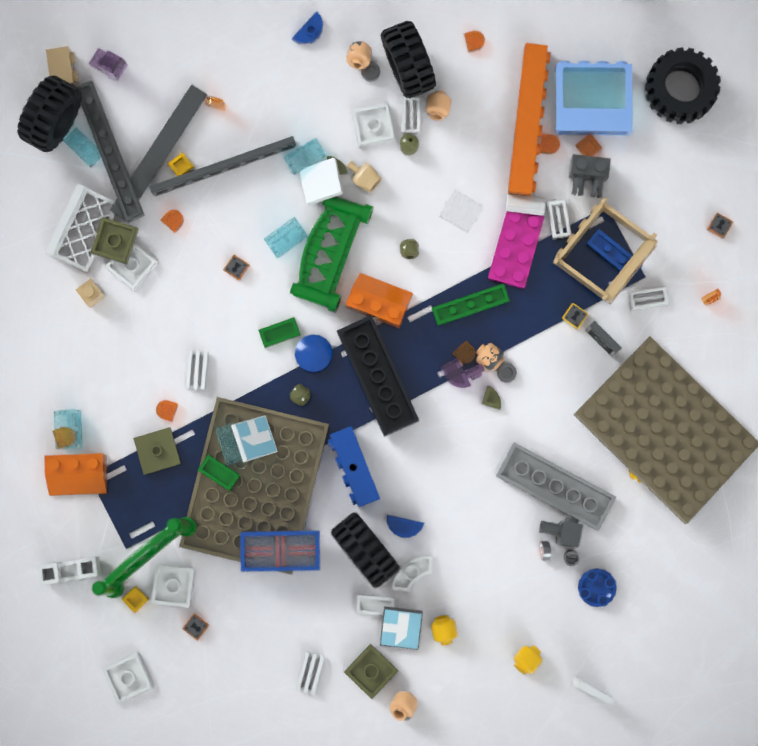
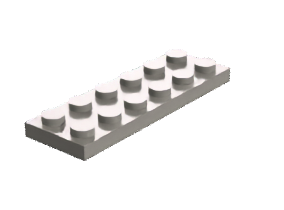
[496,442,616,531]

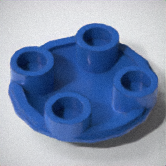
[295,335,333,372]
[578,568,617,607]

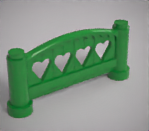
[290,196,374,313]
[92,517,197,598]

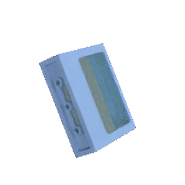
[554,61,633,135]

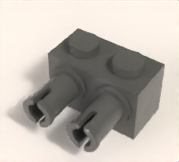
[568,154,611,198]
[539,518,583,548]

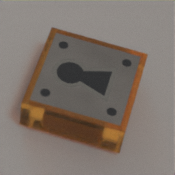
[707,213,733,239]
[223,254,250,281]
[182,613,210,641]

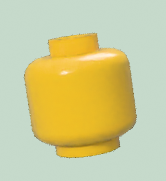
[431,615,458,645]
[513,645,542,675]

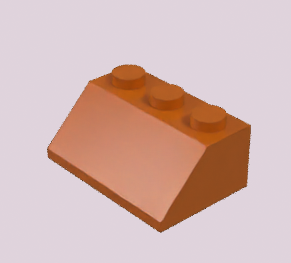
[345,273,413,328]
[44,453,107,496]

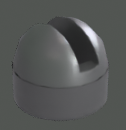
[564,550,580,566]

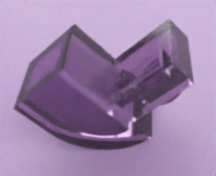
[88,48,128,81]
[439,358,485,388]

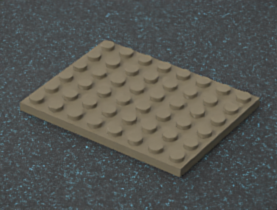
[573,336,758,525]
[179,397,329,575]

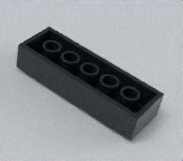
[337,315,420,438]

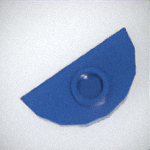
[292,11,323,44]
[387,515,424,538]

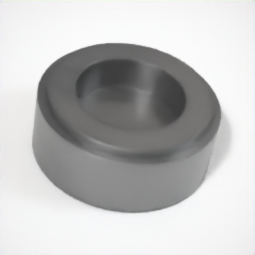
[361,62,380,82]
[497,363,517,383]
[539,541,551,561]

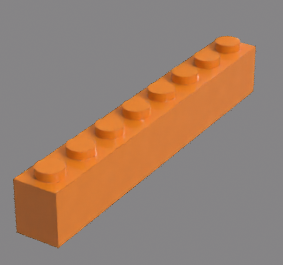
[508,43,551,196]

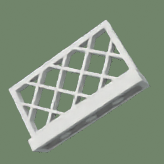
[45,183,115,272]

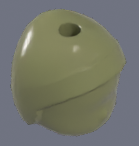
[400,134,419,156]
[400,239,419,259]
[290,384,311,406]

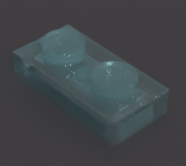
[63,128,101,168]

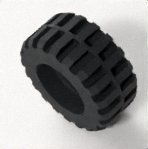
[380,21,436,98]
[645,47,721,124]
[17,75,82,152]
[331,512,400,588]

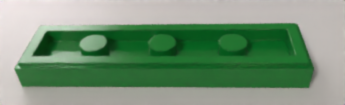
[432,283,510,326]

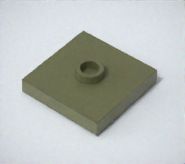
[90,217,139,265]
[133,427,181,475]
[344,643,399,699]

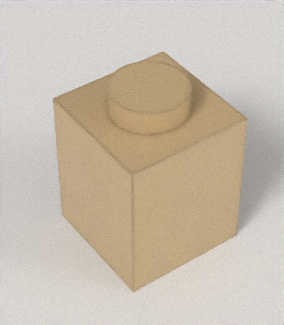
[76,278,106,308]

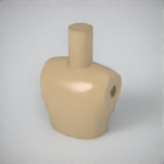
[347,161,382,193]

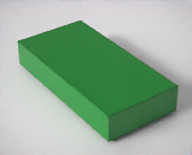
[258,317,301,348]
[197,454,241,491]

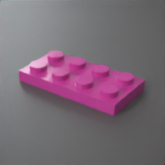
[488,211,545,289]

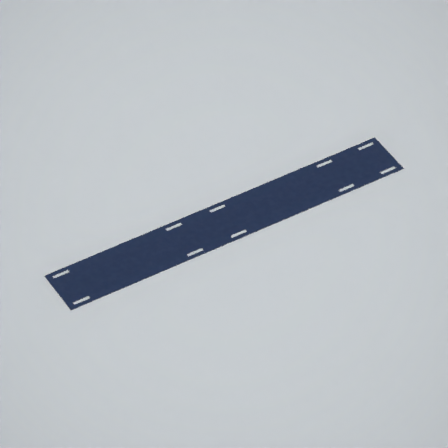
[98,211,645,549]

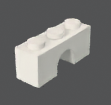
[37,556,102,586]

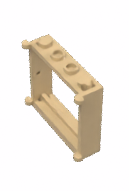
[553,197,658,305]

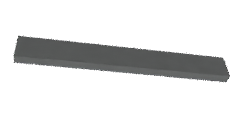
[77,80,145,223]
[110,84,208,221]
[149,136,296,196]

